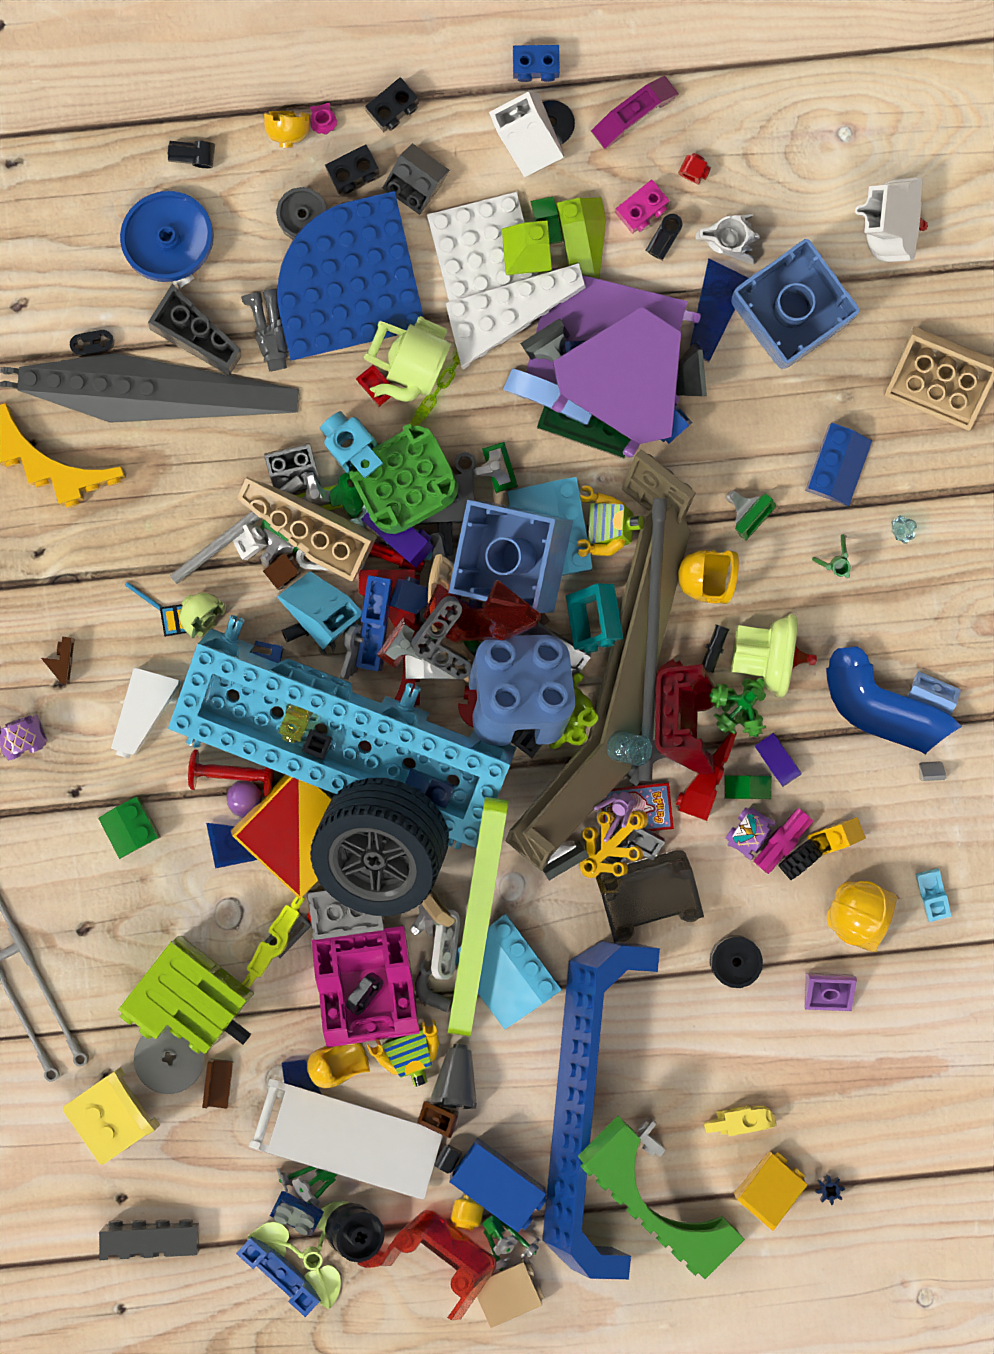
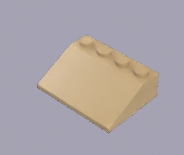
[884,326,994,431]

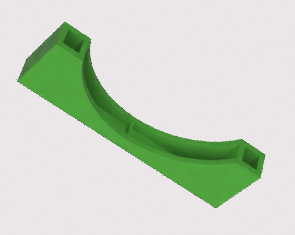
[578,1116,745,1279]

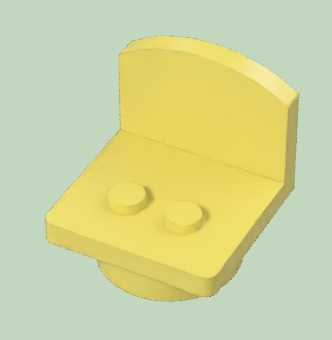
[63,1067,160,1165]

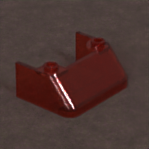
[422,580,541,642]
[377,1210,496,1320]

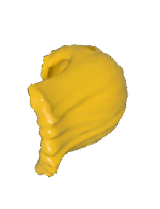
[307,1043,370,1088]

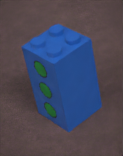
[449,1138,547,1232]

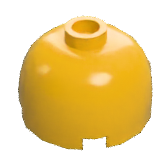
[264,111,310,148]

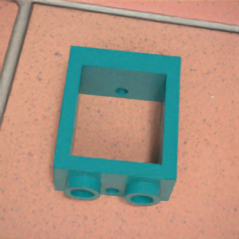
[566,583,623,653]

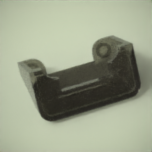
[596,850,704,943]

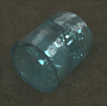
[607,731,652,766]

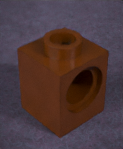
[263,554,300,590]

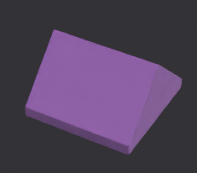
[805,973,857,1011]

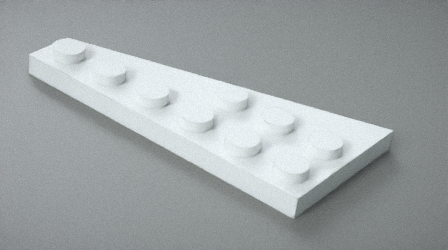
[446,263,586,370]

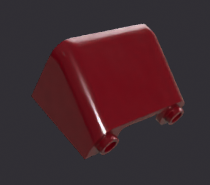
[655,664,716,774]

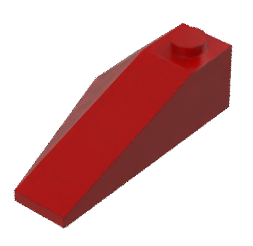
[675,732,737,821]

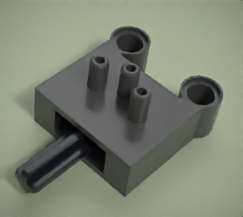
[416,452,476,556]

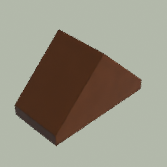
[417,1101,459,1138]

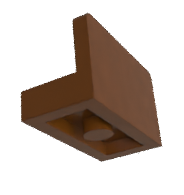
[202,1059,234,1109]

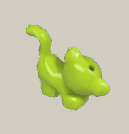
[549,673,598,749]

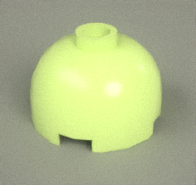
[179,592,226,639]

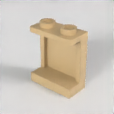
[472,1259,544,1328]

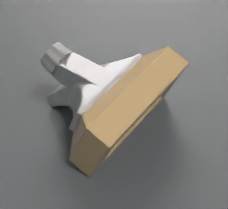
[410,890,456,937]

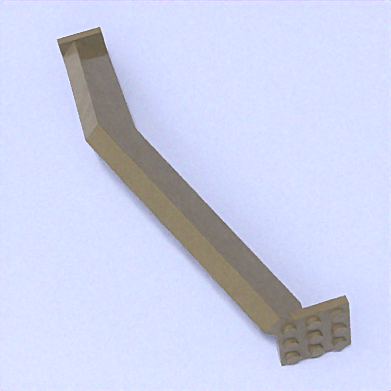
[505,449,696,871]

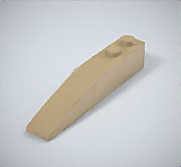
[237,477,378,582]

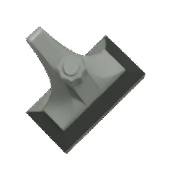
[520,318,570,363]

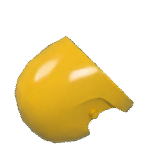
[678,549,739,604]

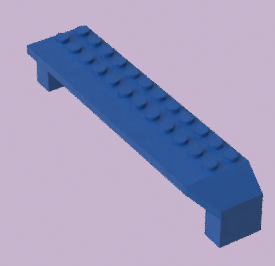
[542,941,660,1280]

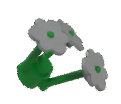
[276,1166,338,1212]

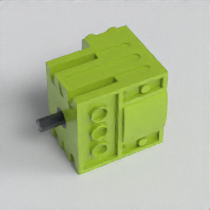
[118,936,255,1054]

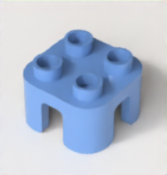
[469,635,575,746]

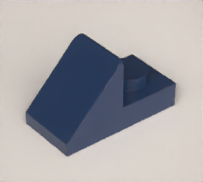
[405,768,455,809]

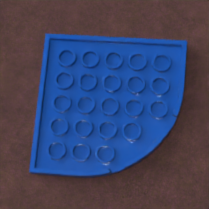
[277,191,424,361]

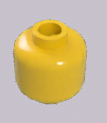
[451,1195,484,1231]

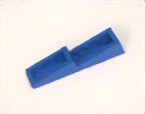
[356,575,392,671]

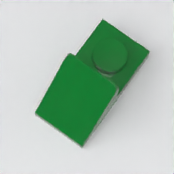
[530,197,562,245]

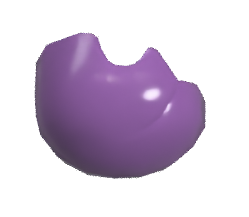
[227,781,262,818]

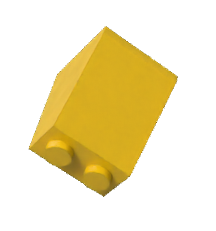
[734,1151,808,1231]

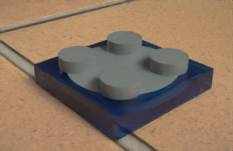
[270,1191,324,1236]

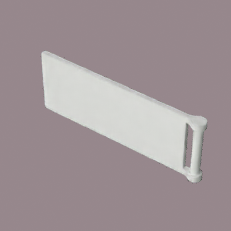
[249,1079,442,1200]

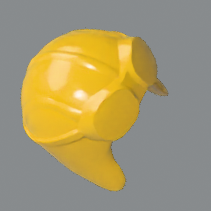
[827,881,900,952]

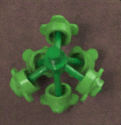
[710,678,766,737]

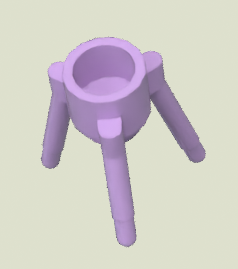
[594,792,637,842]

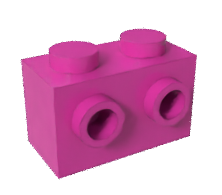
[615,179,669,234]

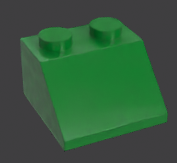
[98,796,161,859]

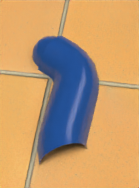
[826,647,962,755]

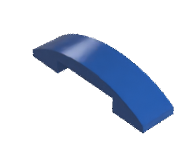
[236,1236,321,1317]

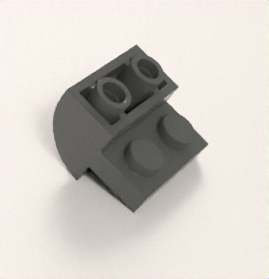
[264,442,321,492]

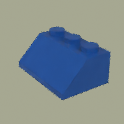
[805,422,872,506]

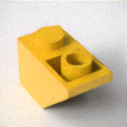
[807,817,866,855]

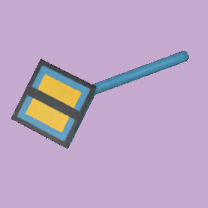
[125,582,187,637]

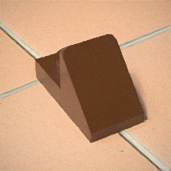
[41,637,75,685]

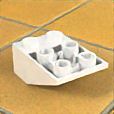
[489,92,565,177]

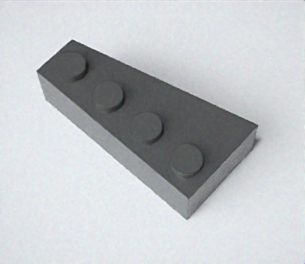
[148,284,241,376]
[99,1219,199,1261]

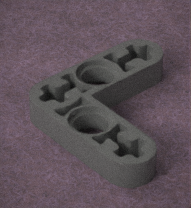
[411,596,472,679]

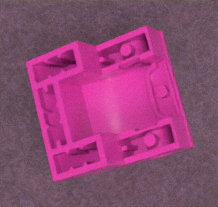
[311,926,420,1048]

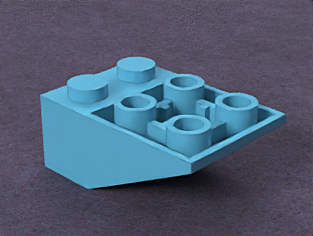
[277,571,362,649]

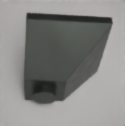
[676,343,707,396]

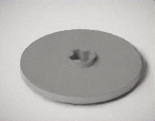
[134,1027,204,1094]

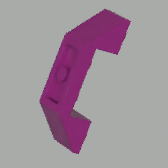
[591,76,679,150]

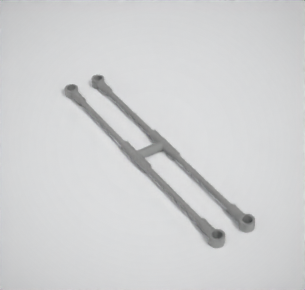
[0,899,88,1082]

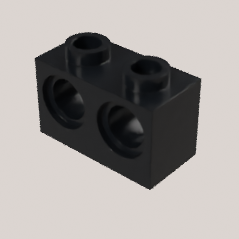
[365,77,419,133]
[325,144,380,194]

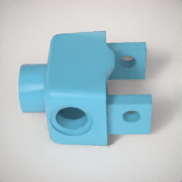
[320,411,383,479]

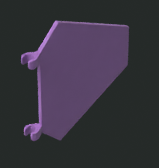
[552,307,681,458]

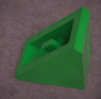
[724,775,772,799]

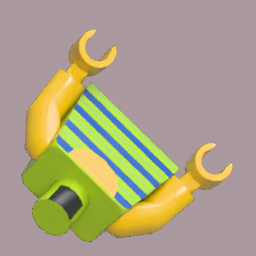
[577,486,644,557]
[367,1019,439,1087]

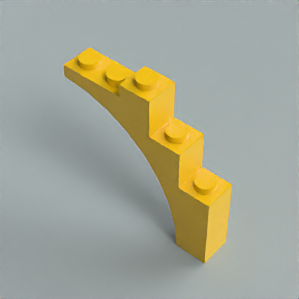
[0,403,126,508]

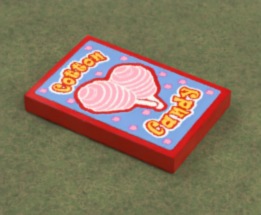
[601,783,674,836]

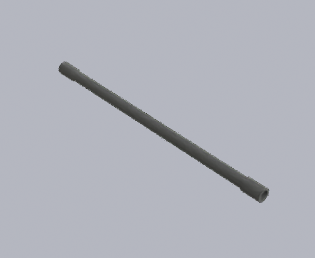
[638,498,667,781]

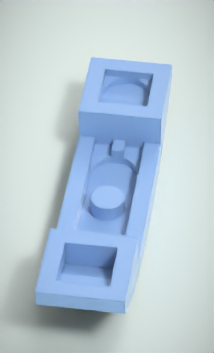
[503,368,592,425]

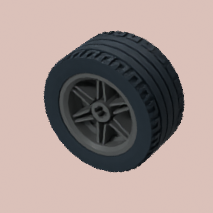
[310,778,449,916]

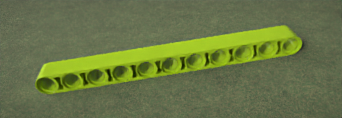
[448,797,509,1037]

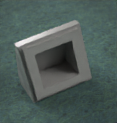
[919,762,947,781]

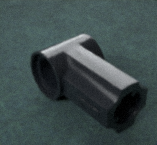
[167,141,215,169]
[645,214,683,261]

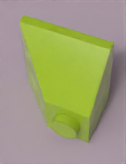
[502,221,552,275]

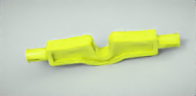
[242,896,305,989]

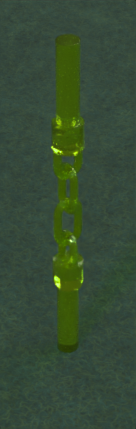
[409,352,461,426]

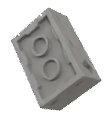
[307,890,385,940]

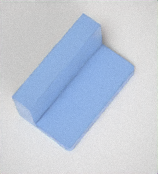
[907,671,961,715]

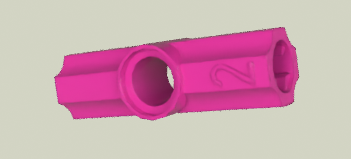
[753,808,813,874]

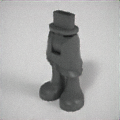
[241,289,288,372]

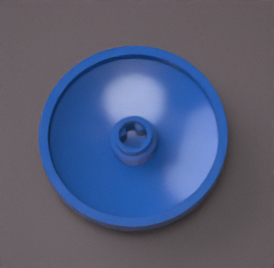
[120,191,214,282]

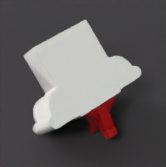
[855,177,928,262]

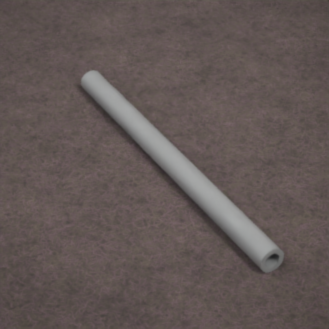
[170,475,304,584]

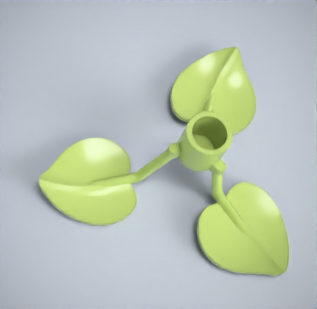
[247,1201,351,1309]

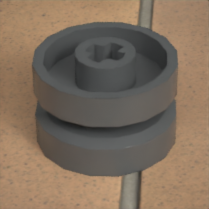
[276,187,327,240]

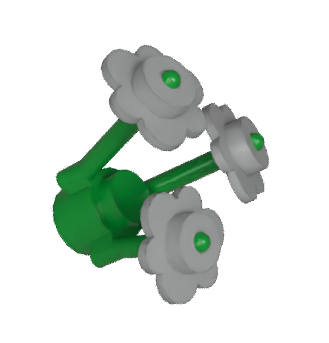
[482,1215,540,1271]

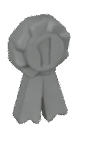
[340,624,364,680]

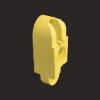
[703,1105,777,1137]

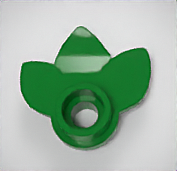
[329,473,364,518]

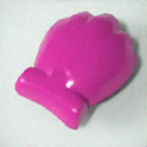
[310,103,337,135]

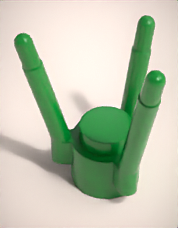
[812,534,851,578]

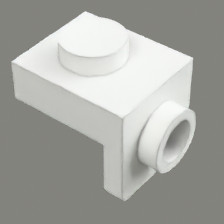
[233,524,267,560]
[637,1119,666,1157]

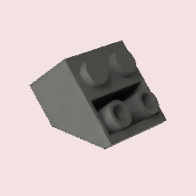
[382,143,450,215]

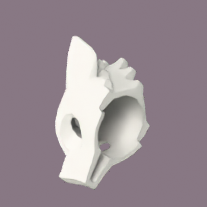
[696,214,760,265]

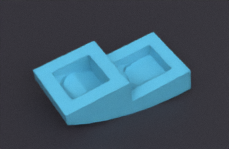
[916,868,952,922]

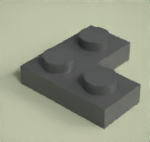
[605,820,665,868]

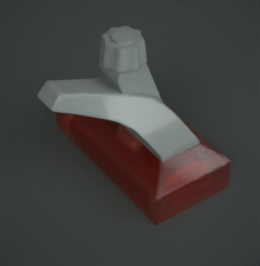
[376,617,422,669]

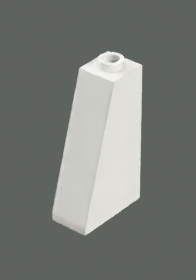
[111,668,181,758]

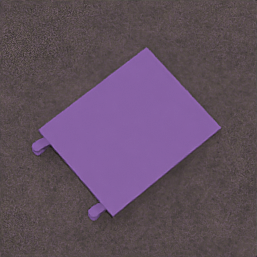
[526,268,701,404]

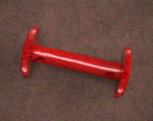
[188,749,274,796]

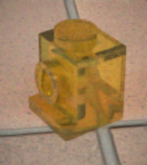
[278,704,313,743]

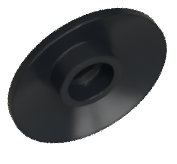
[542,100,575,145]

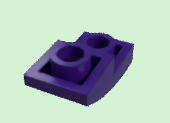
[755,733,802,787]

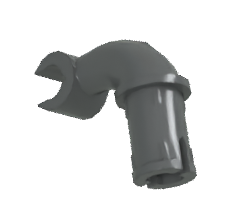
[415,959,451,1012]

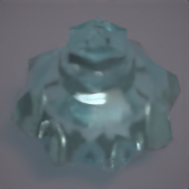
[891,515,917,544]

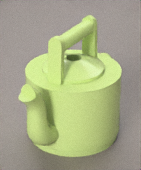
[364,316,451,402]

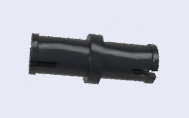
[702,624,730,673]

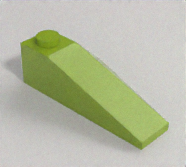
[556,197,606,279]

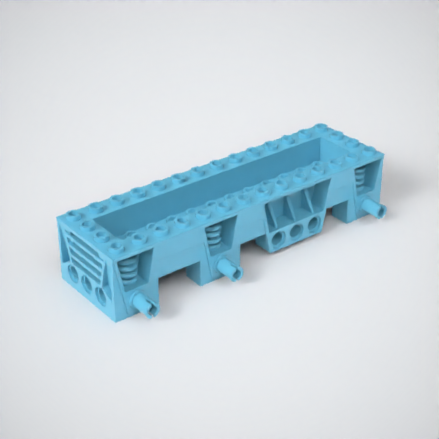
[168,615,517,849]

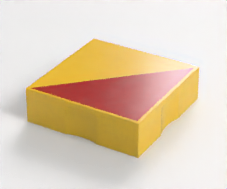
[231,774,331,899]

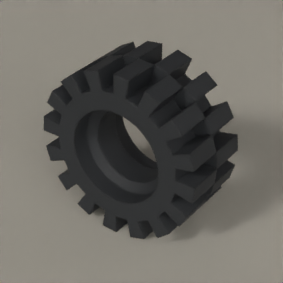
[779,839,823,880]

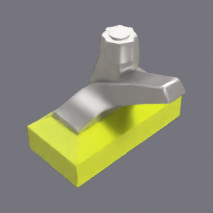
[295,472,343,511]

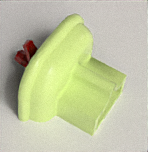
[731,614,817,698]

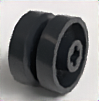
[709,935,763,988]
[325,1203,385,1263]

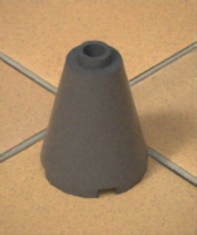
[430,1044,477,1109]

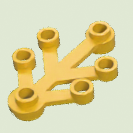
[580,810,648,878]

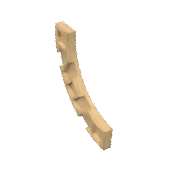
[428,554,475,682]

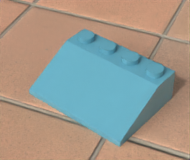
[507,477,593,576]
[455,913,561,1029]

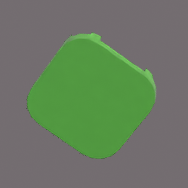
[349,424,459,534]

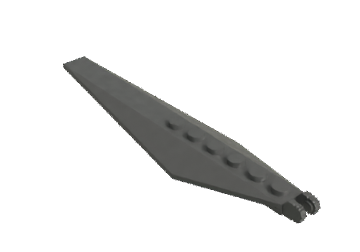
[0,353,299,423]

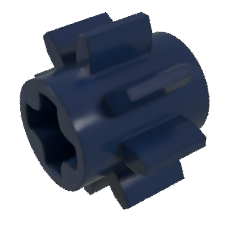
[815,1174,845,1205]

